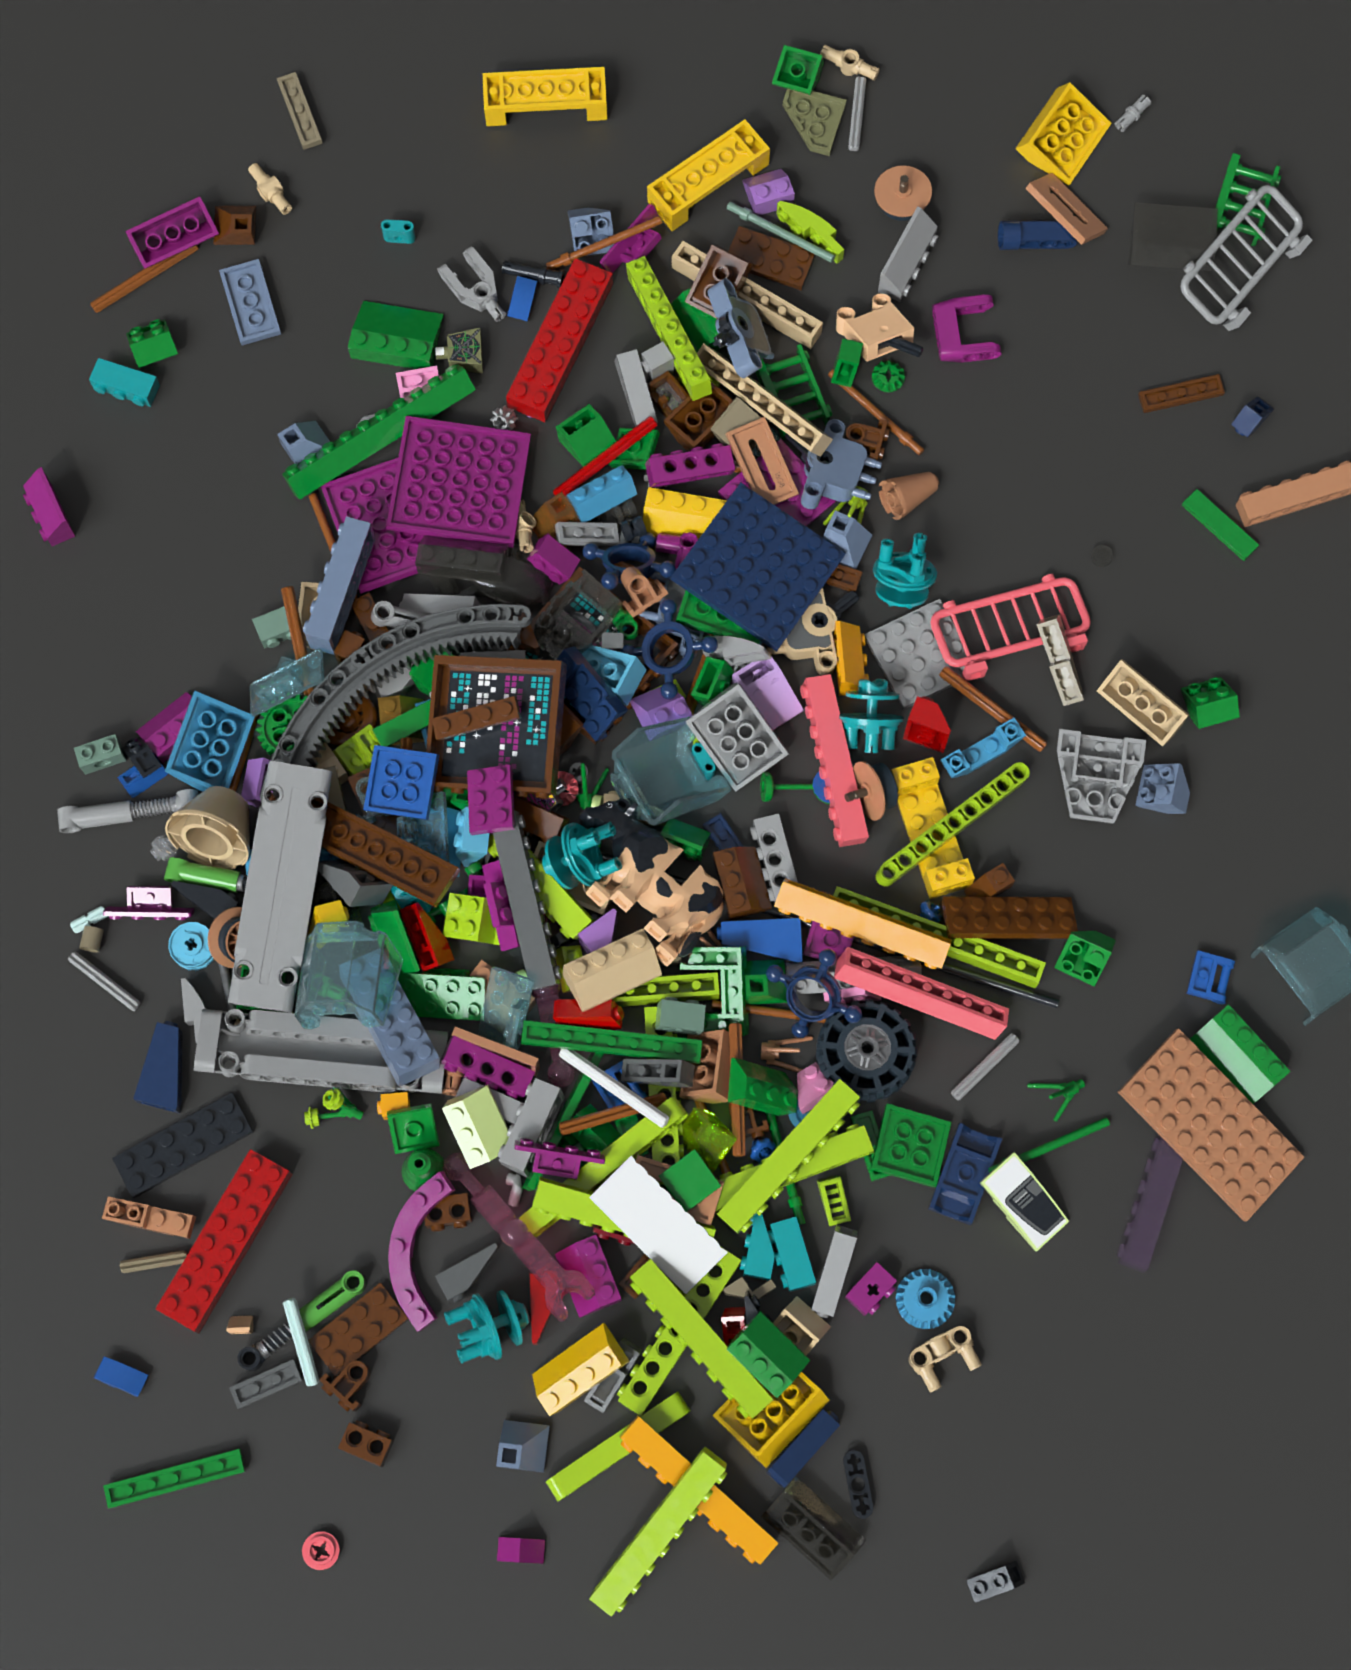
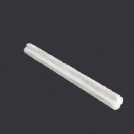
[559,1049,669,1128]

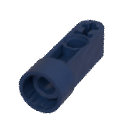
[998,221,1077,250]

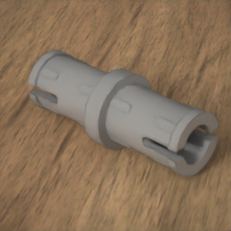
[1115,95,1151,132]

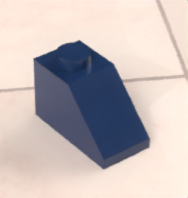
[1231,397,1274,437]

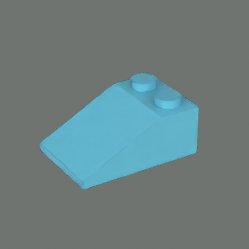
[580,643,646,706]
[453,807,489,867]

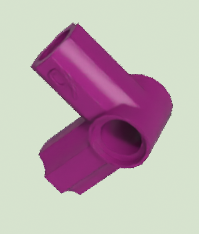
[656,533,698,569]

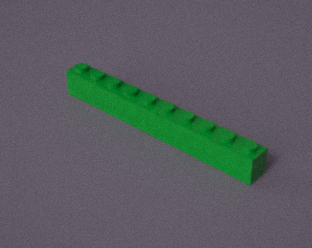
[282,365,476,500]

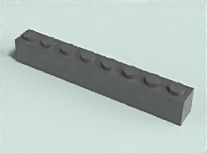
[493,810,562,990]

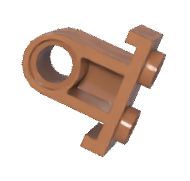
[621,567,668,617]

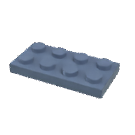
[219,259,281,346]

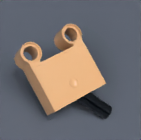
[836,294,923,361]

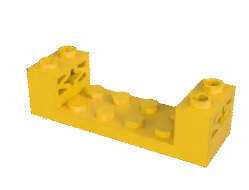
[483,67,607,126]
[647,120,770,231]
[891,757,975,899]

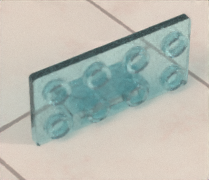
[250,648,324,717]
[397,791,450,863]
[477,966,534,1051]

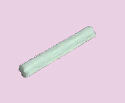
[283,1298,319,1386]

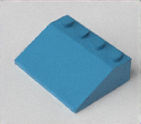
[164,691,255,792]

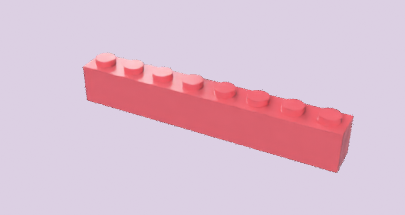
[800,674,869,847]
[834,947,1009,1040]

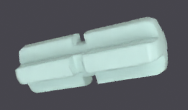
[70,906,108,933]

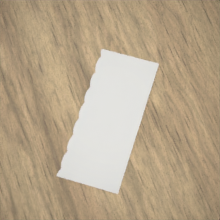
[589,1156,728,1294]

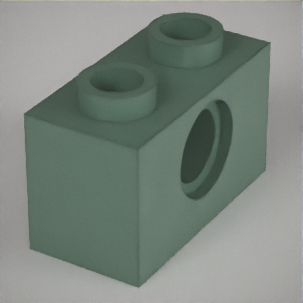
[74,734,127,775]

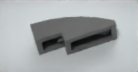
[584,1338,643,1413]

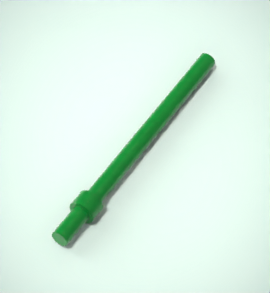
[765,1112,805,1225]
[988,1117,1110,1173]

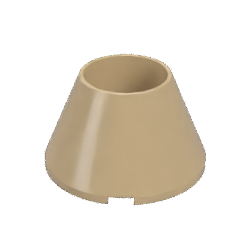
[165,786,250,870]

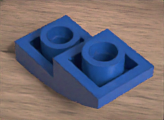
[507,276,537,321]
[93,1357,148,1397]

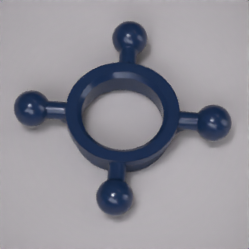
[583,532,676,590]
[619,598,718,699]
[766,949,862,1039]

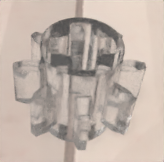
[150,835,177,862]

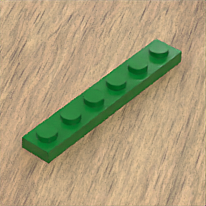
[103,1449,246,1509]

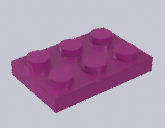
[467,765,515,835]

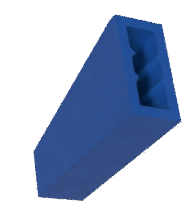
[717,918,803,963]

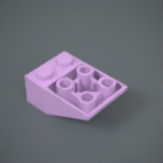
[732,657,804,730]

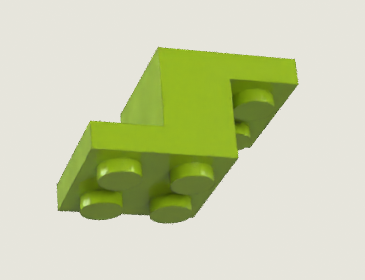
[443,893,499,945]

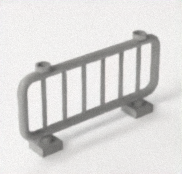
[1180,185,1312,331]

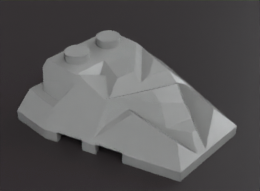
[1056,729,1146,824]

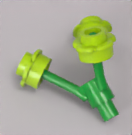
[304,1088,364,1129]

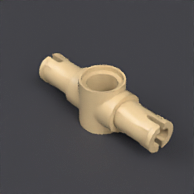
[820,45,880,81]
[248,163,292,215]
[515,500,536,553]

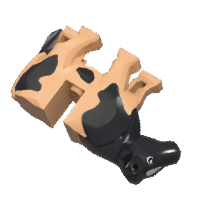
[578,798,723,966]

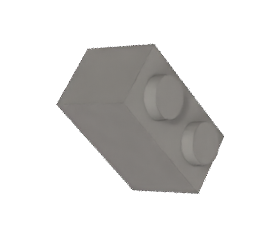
[641,342,674,383]

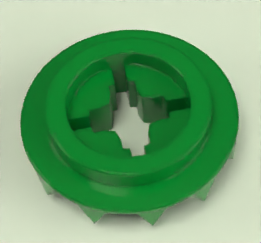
[872,360,905,392]

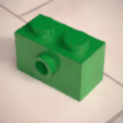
[691,656,734,706]

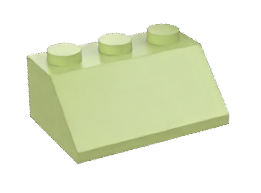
[442,1085,509,1169]

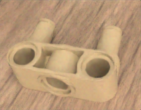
[908,1326,982,1393]

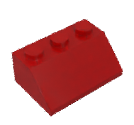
[903,696,951,753]

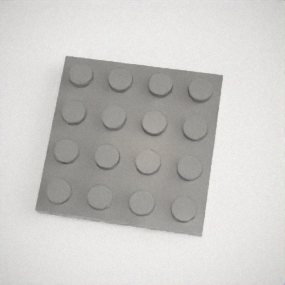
[864,599,971,710]

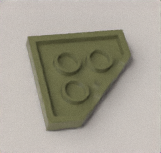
[783,89,847,156]

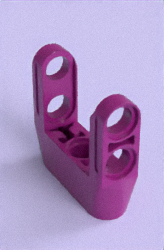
[932,295,1002,363]

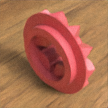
[558,771,579,806]
[302,1532,340,1570]

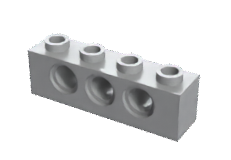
[750,814,798,904]

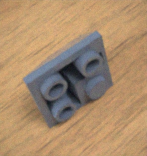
[568,208,614,256]
[277,421,330,464]
[823,510,872,569]
[1136,763,1190,814]
[496,1420,550,1473]

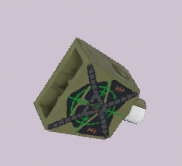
[435,328,483,373]

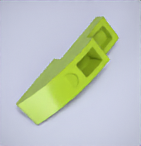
[776,201,844,264]

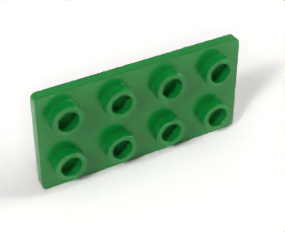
[399,968,486,1021]

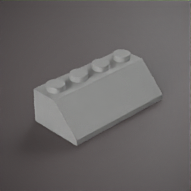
[878,206,939,302]
[498,1078,565,1178]

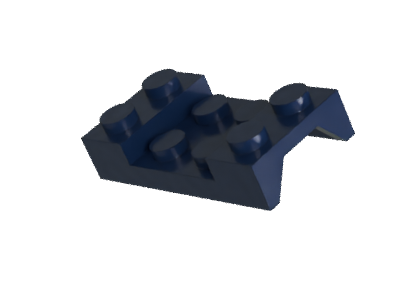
[556,646,628,742]
[928,1123,1002,1225]

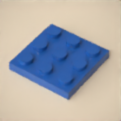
[363,745,439,820]

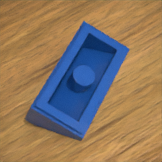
[117,753,168,798]

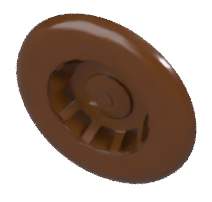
[323,697,377,746]

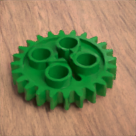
[256,693,308,755]

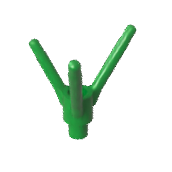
[576,763,609,810]
[1027,1079,1085,1122]

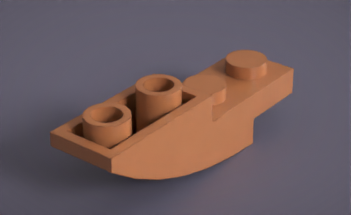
[102,1197,196,1239]

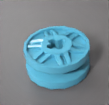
[168,922,214,971]

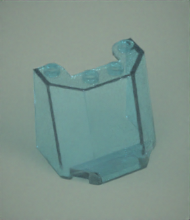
[610,716,732,826]
[1250,907,1351,1026]
[294,921,403,1029]

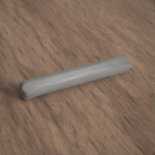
[848,76,866,151]
[68,951,141,1011]
[951,1033,1020,1101]

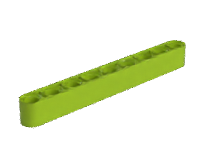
[876,762,1030,887]
[517,1096,688,1240]

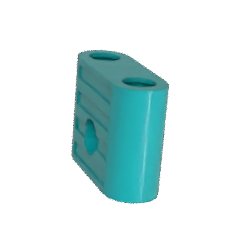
[381,220,416,244]
[691,743,715,780]

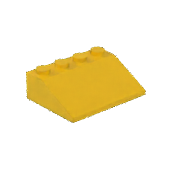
[1015,82,1112,185]
[712,1372,830,1468]

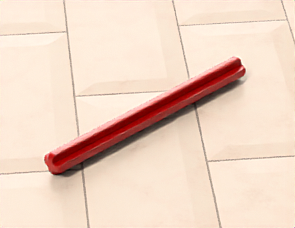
[553,416,657,500]

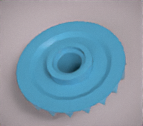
[896,1269,955,1329]

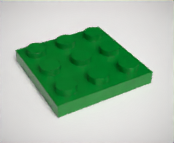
[870,1104,951,1188]

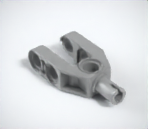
[437,246,506,322]

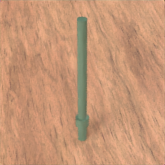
[727,202,835,263]

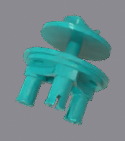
[873,533,937,609]
[839,679,904,753]
[542,822,622,889]
[444,1290,530,1364]

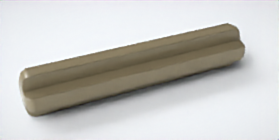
[120,1250,187,1273]

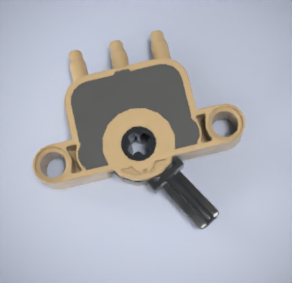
[766,588,859,675]

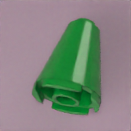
[402,1149,447,1192]

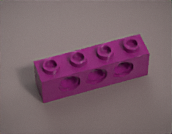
[645,443,735,488]
[440,1036,535,1100]

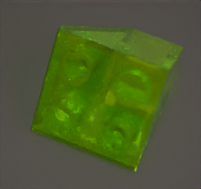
[682,1108,737,1172]

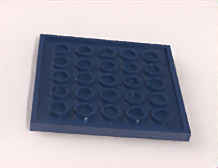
[670,482,846,652]

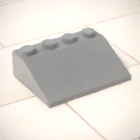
[685,681,789,792]

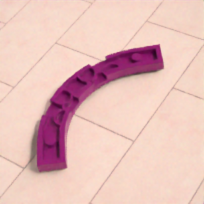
[388,1171,455,1332]

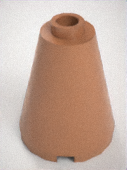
[879,472,939,520]

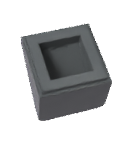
[602,632,624,649]

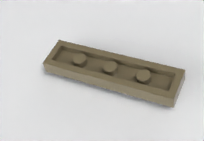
[277,72,323,150]

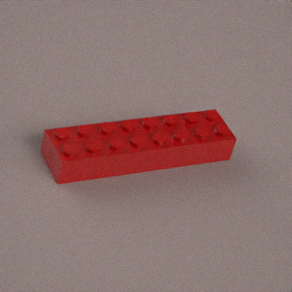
[506,258,613,422]
[156,1149,293,1334]

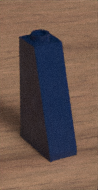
[133,1021,182,1114]
[766,1409,840,1488]

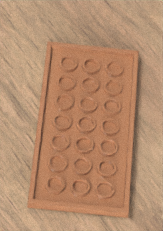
[1118,1028,1304,1221]

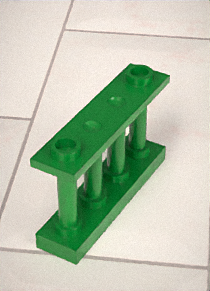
[1208,153,1281,247]
[755,344,832,440]

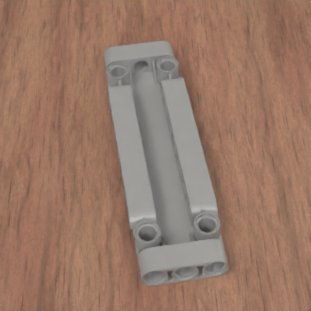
[228,761,333,1013]
[194,1009,448,1094]

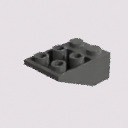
[318,860,392,907]

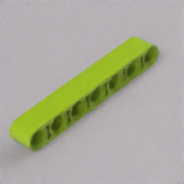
[546,1392,691,1502]

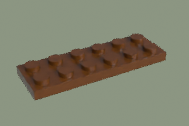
[941,897,1078,939]

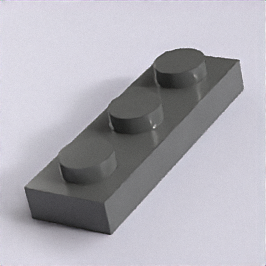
[229,1359,303,1409]

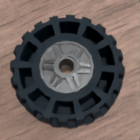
[816,999,918,1103]

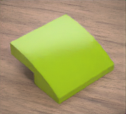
[332,724,380,776]

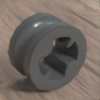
[569,762,588,784]

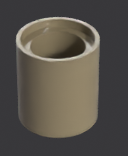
[79,926,104,953]

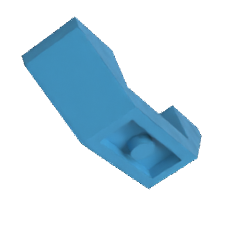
[940,717,1026,778]

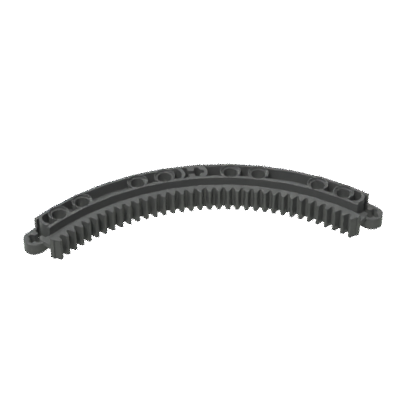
[260,604,532,803]

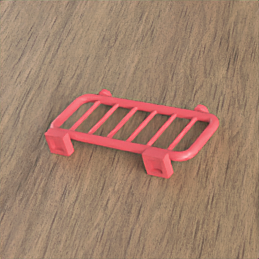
[930,574,1091,681]

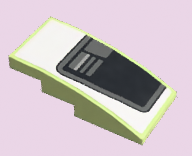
[979,1152,1069,1252]

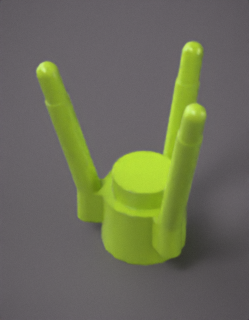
[823,486,868,525]

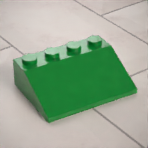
[348,301,444,369]
[1190,1004,1290,1104]

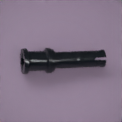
[502,260,565,288]

